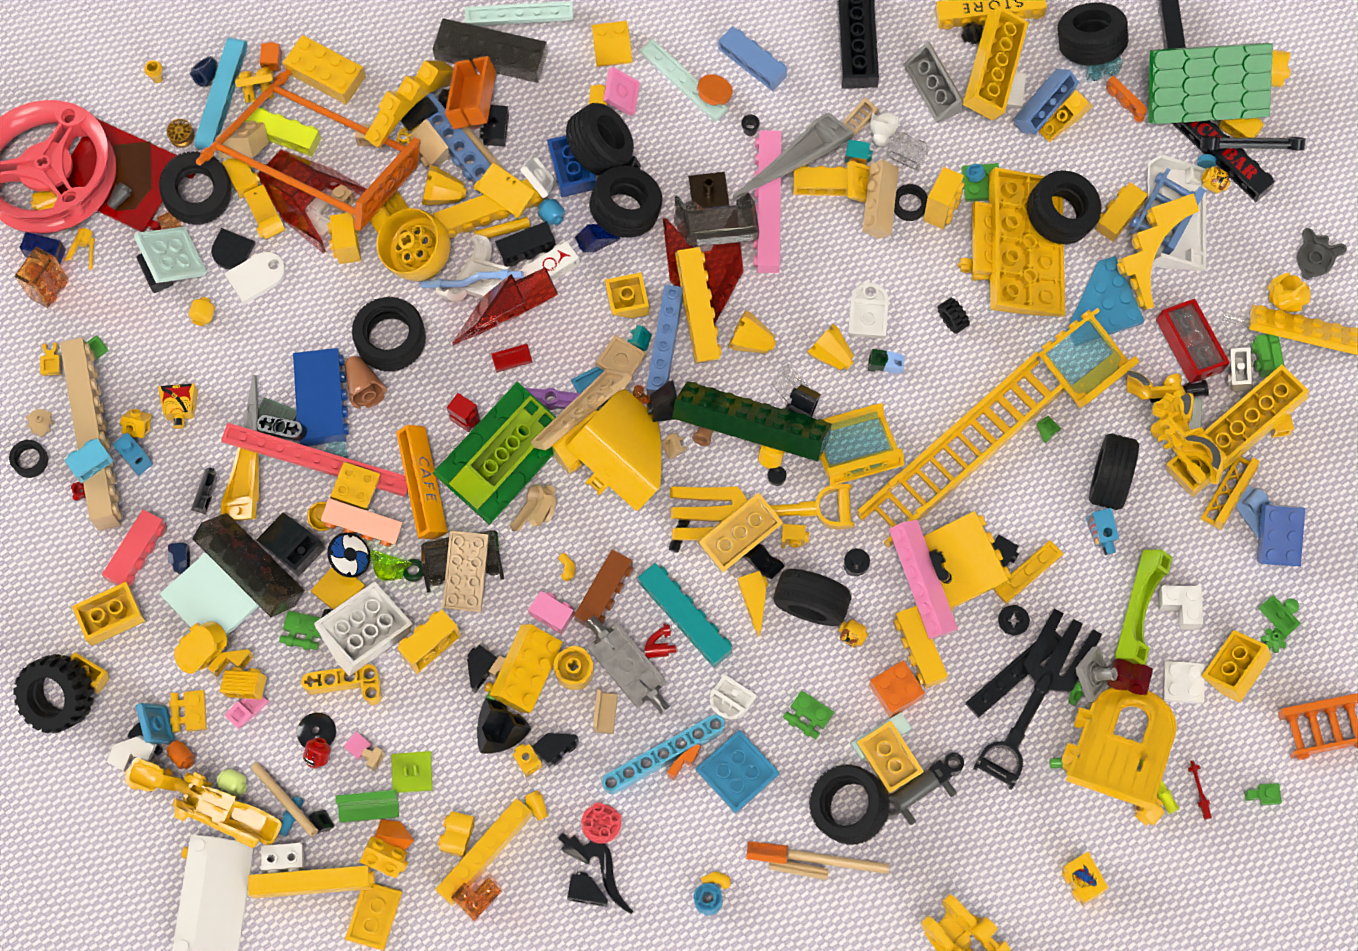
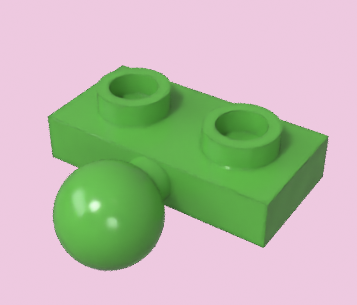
[1258,595,1301,637]

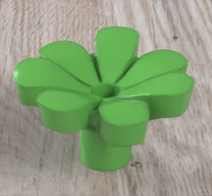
[1261,628,1287,653]

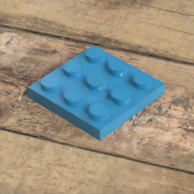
[695,730,780,814]

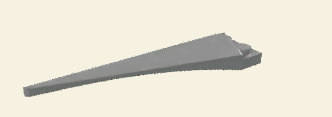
[732,112,854,200]

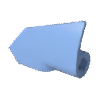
[1235,485,1274,539]

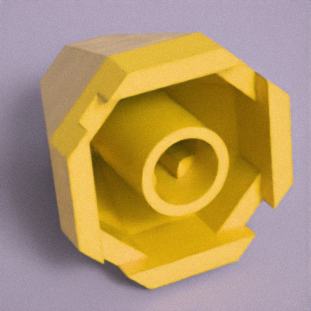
[422,165,467,206]
[728,310,776,354]
[806,324,854,371]

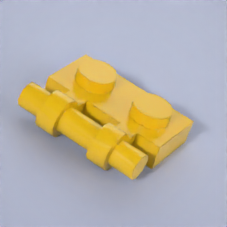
[169,690,207,733]

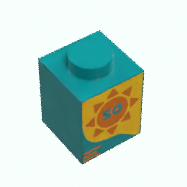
[845,139,873,165]

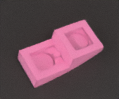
[224,695,269,729]

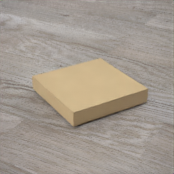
[595,335,647,384]

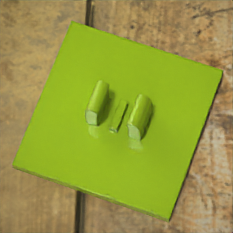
[391,751,433,793]

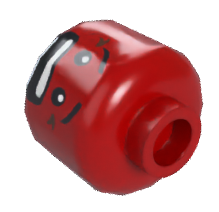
[303,738,331,769]

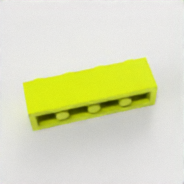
[244,107,321,157]

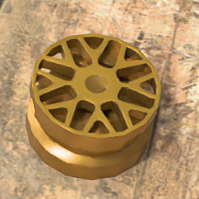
[166,119,195,148]

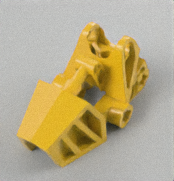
[921,893,1011,951]

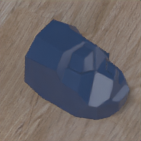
[190,56,217,86]
[168,543,190,575]

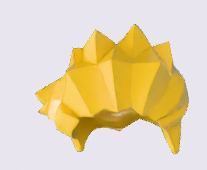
[1267,273,1311,312]

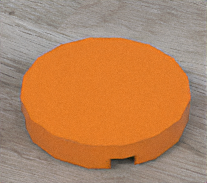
[696,74,733,105]

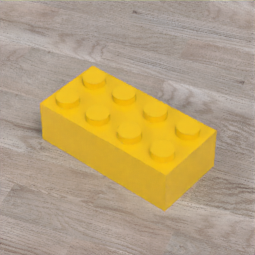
[282,35,366,105]
[697,493,783,572]
[489,624,563,713]

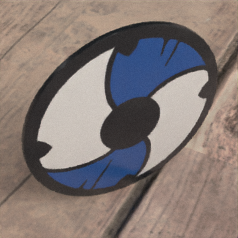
[327,533,371,578]

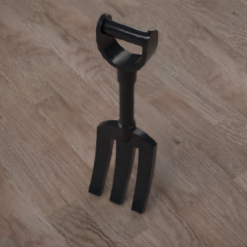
[973,608,1103,790]

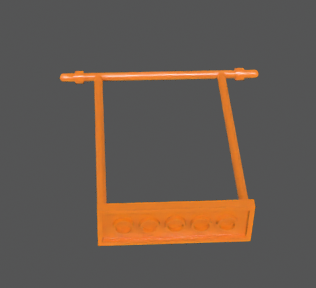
[196,69,420,231]

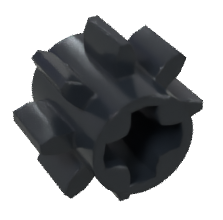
[961,22,983,45]

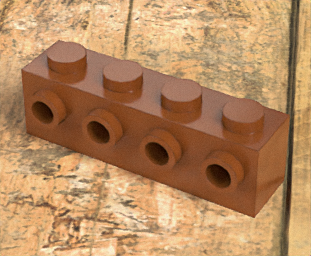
[574,550,634,628]

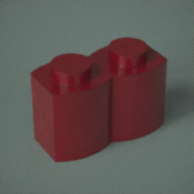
[1108,659,1153,695]

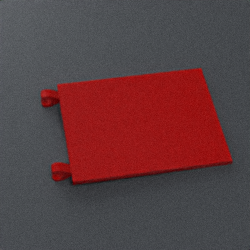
[57,118,195,232]

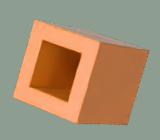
[259,42,282,71]

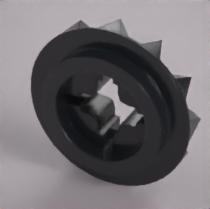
[998,605,1030,636]

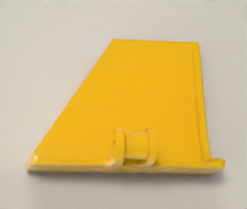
[567,388,661,511]

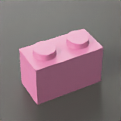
[528,591,574,635]

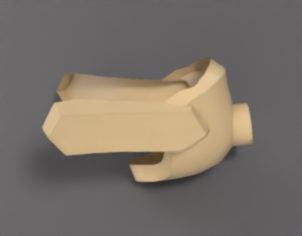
[510,484,557,531]

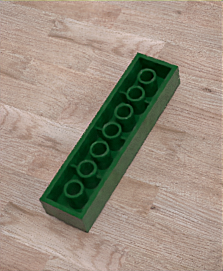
[672,381,832,462]

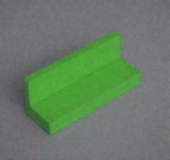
[336,790,399,823]

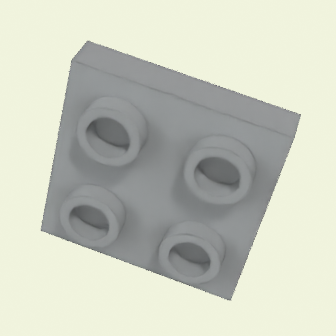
[1075,647,1118,702]

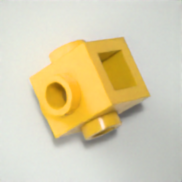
[120,409,152,438]

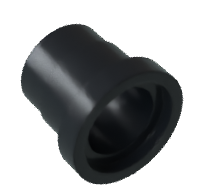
[741,114,760,136]

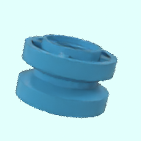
[694,883,723,916]

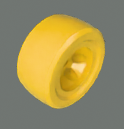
[377,208,451,281]

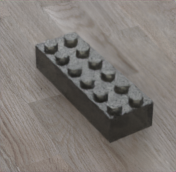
[432,18,548,83]
[192,513,305,618]

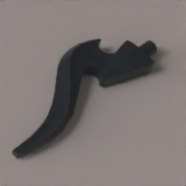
[558,833,634,914]

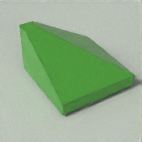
[1036,416,1061,443]

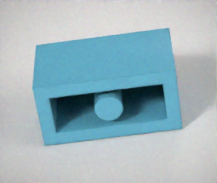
[64,438,114,483]

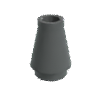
[106,182,132,210]

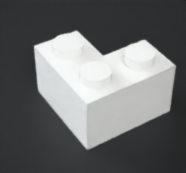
[1158,585,1203,630]

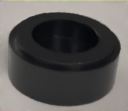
[767,466,787,486]

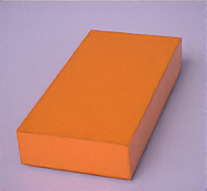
[746,841,788,864]

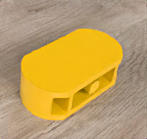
[174,621,227,674]

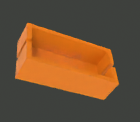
[445,56,497,129]

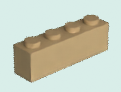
[862,160,899,239]

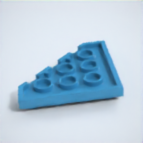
[1067,256,1145,347]

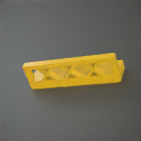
[1201,457,1260,530]

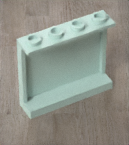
[160,547,266,636]

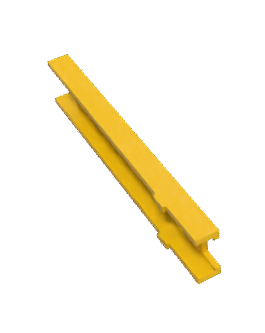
[857,351,1069,548]

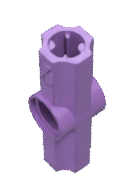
[525,388,580,410]

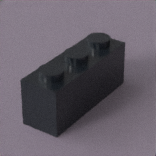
[495,221,556,267]

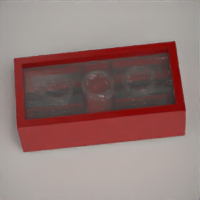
[1156,298,1230,384]

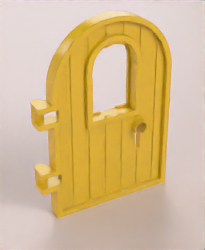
[1062,688,1177,810]

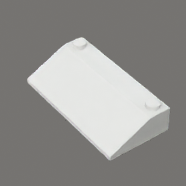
[1147,154,1206,271]
[172,835,254,951]

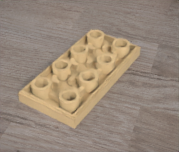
[442,530,489,612]

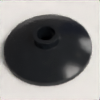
[297,713,336,748]

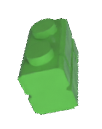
[1251,334,1285,377]

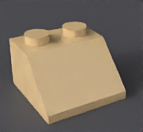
[409,119,449,168]

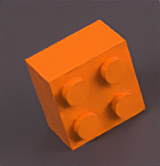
[869,660,925,718]

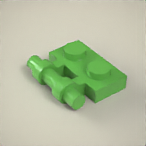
[279,611,322,651]
[783,690,834,740]

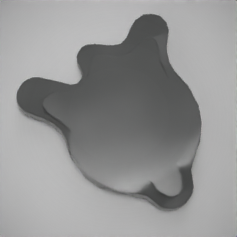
[1296,228,1347,280]

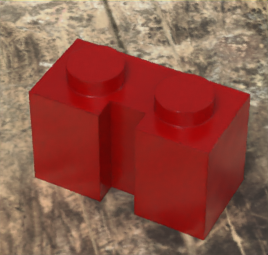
[446,393,480,432]

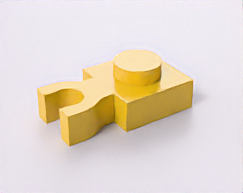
[40,343,61,376]

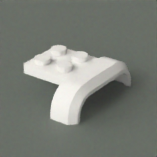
[436,234,512,302]

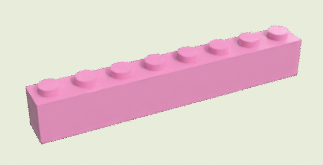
[753,130,781,273]

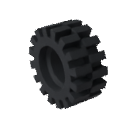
[937,297,970,334]

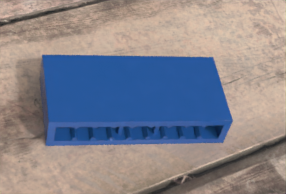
[293,348,349,446]

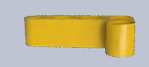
[301,664,382,705]

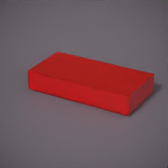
[491,344,533,373]

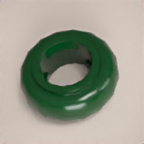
[402,559,426,582]

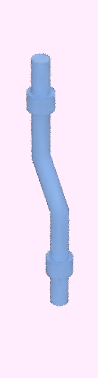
[421,269,524,290]

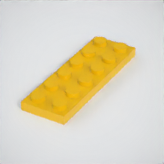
[1249,305,1358,355]

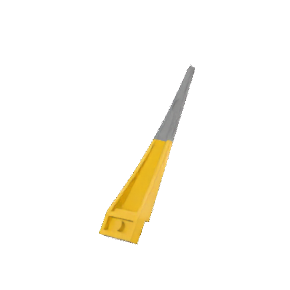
[220,375,259,523]

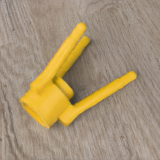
[64,228,95,270]

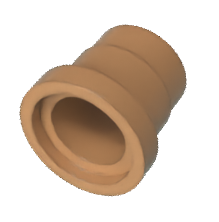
[692,427,713,446]

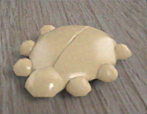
[26,409,53,437]

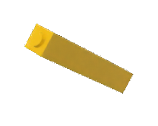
[248,866,376,899]

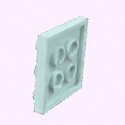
[134,227,207,283]

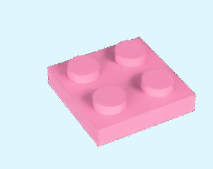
[603,67,640,116]

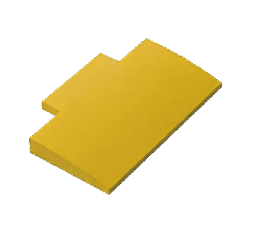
[972,167,1065,317]

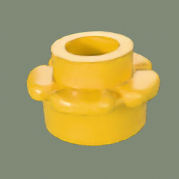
[957,258,973,273]

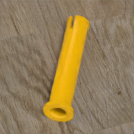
[474,216,530,239]

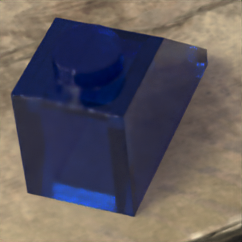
[574,224,621,253]

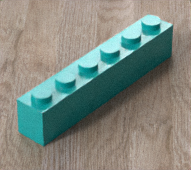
[638,563,732,668]

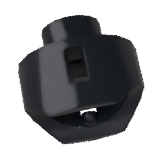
[843,548,870,576]

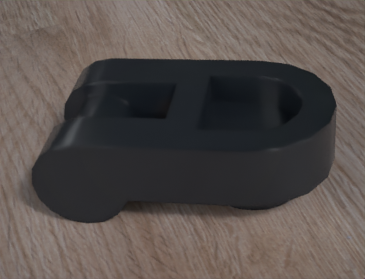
[929,549,952,584]

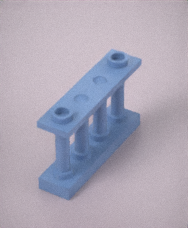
[1129,168,1206,255]

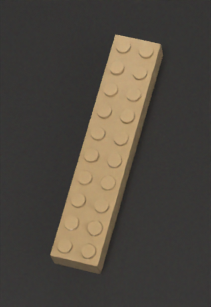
[60,337,123,531]

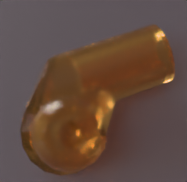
[632,385,650,404]

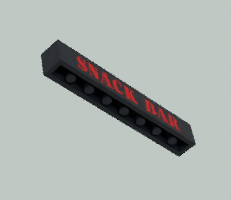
[1171,120,1275,202]

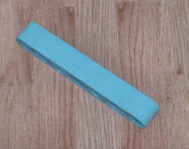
[195,37,247,150]
[602,715,725,795]

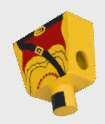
[158,383,198,429]

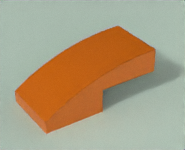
[667,744,701,780]

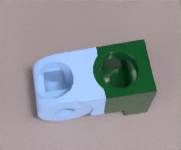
[867,349,905,374]

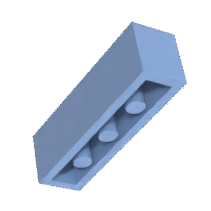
[718,26,787,91]
[1013,69,1079,134]

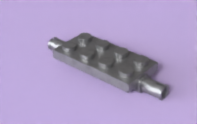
[585,615,670,714]

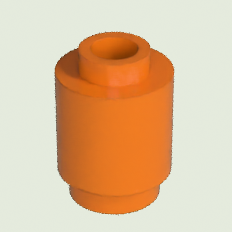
[166,740,195,770]

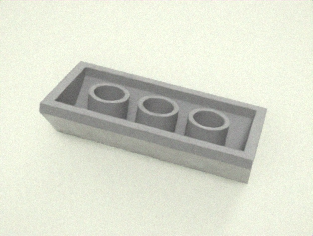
[903,42,964,123]

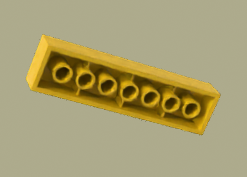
[1166,364,1309,497]

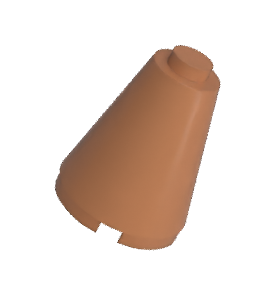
[344,356,387,409]

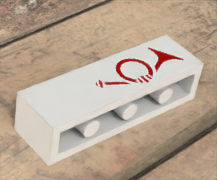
[505,241,580,304]

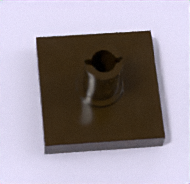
[688,171,729,212]

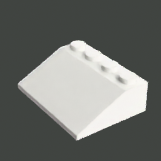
[314,581,413,676]

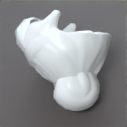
[870,112,899,147]

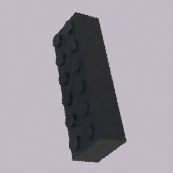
[837,0,879,89]

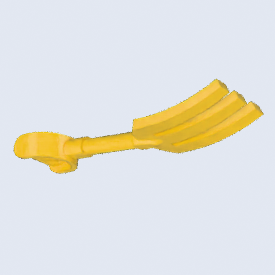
[670,484,855,541]

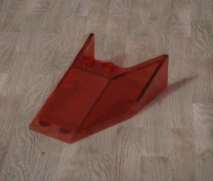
[257,149,367,254]

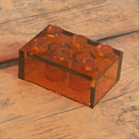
[14,246,68,309]

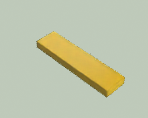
[993,540,1064,604]

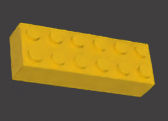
[963,6,1029,121]

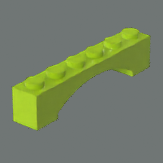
[1115,549,1173,665]

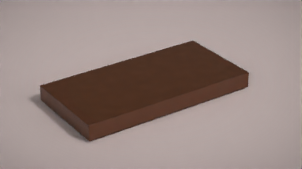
[114,142,152,211]

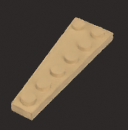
[531,369,632,450]

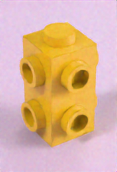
[359,836,408,878]

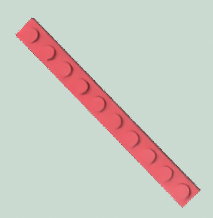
[221,423,408,497]

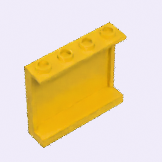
[924,511,1012,612]

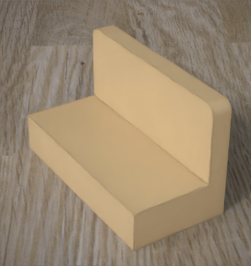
[593,689,618,734]

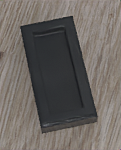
[400,96,438,132]

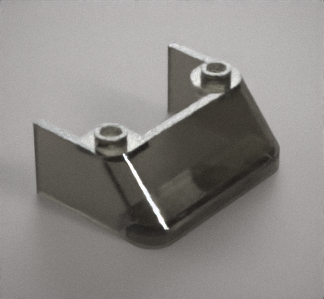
[674,193,759,246]
[421,530,504,593]

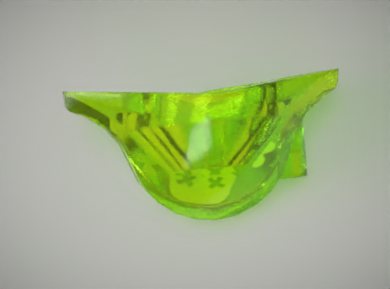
[370,550,413,581]

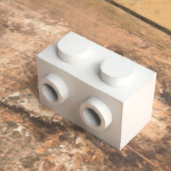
[1228,347,1253,392]
[261,843,305,874]

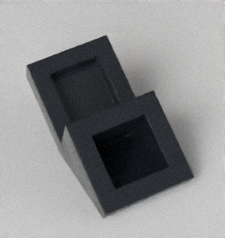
[743,543,785,579]

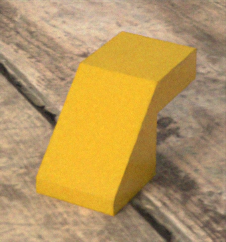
[208,649,254,677]

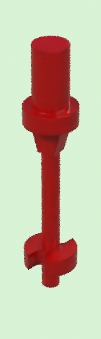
[1188,760,1212,820]

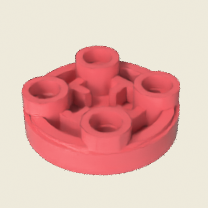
[581,802,621,844]

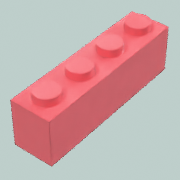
[102,509,166,586]

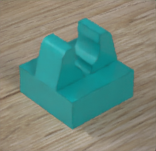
[627,325,652,351]

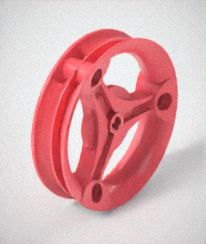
[0,100,117,234]

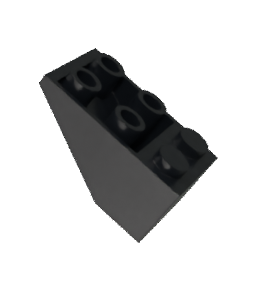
[257,512,325,577]

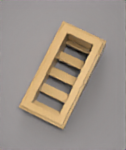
[842,98,880,137]

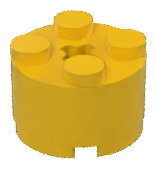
[1271,49,1290,87]
[553,646,594,690]

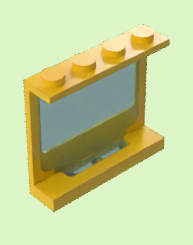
[1038,308,1140,408]
[820,403,904,486]

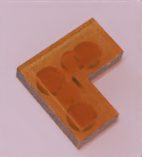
[450,878,502,921]

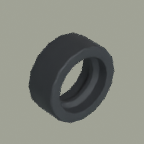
[894,184,928,221]
[9,440,48,478]

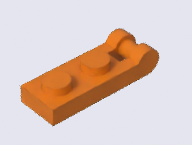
[1106,75,1147,123]

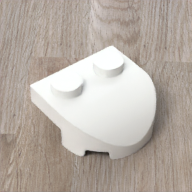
[710,674,757,721]

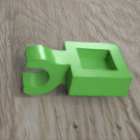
[1244,783,1282,806]

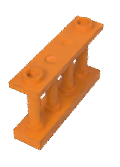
[1278,693,1358,760]

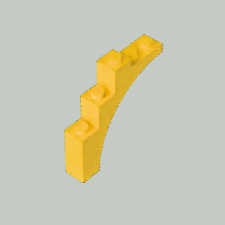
[364,60,454,148]
[1117,193,1199,311]

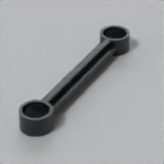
[1200,136,1306,150]

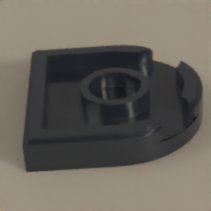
[211,228,256,270]

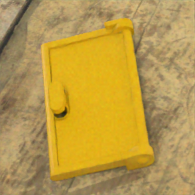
[473,162,536,219]

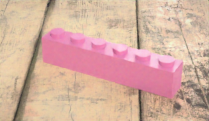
[889,520,958,639]

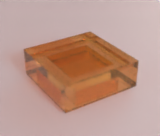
[156,212,182,229]

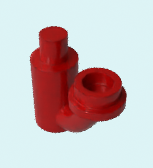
[644,623,677,658]

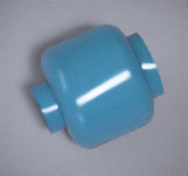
[538,198,565,226]

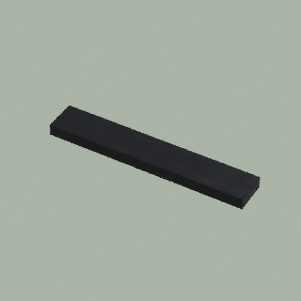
[965,631,1062,719]

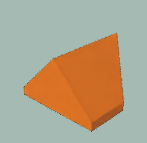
[375,819,415,851]

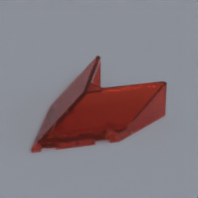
[663,210,744,326]
[452,268,559,346]

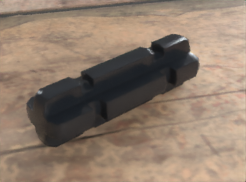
[669,520,690,553]

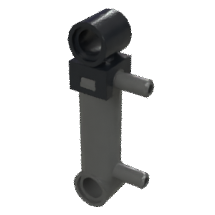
[887,753,964,825]

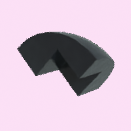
[477,698,531,754]

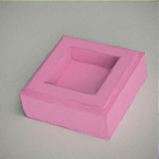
[343,732,372,760]

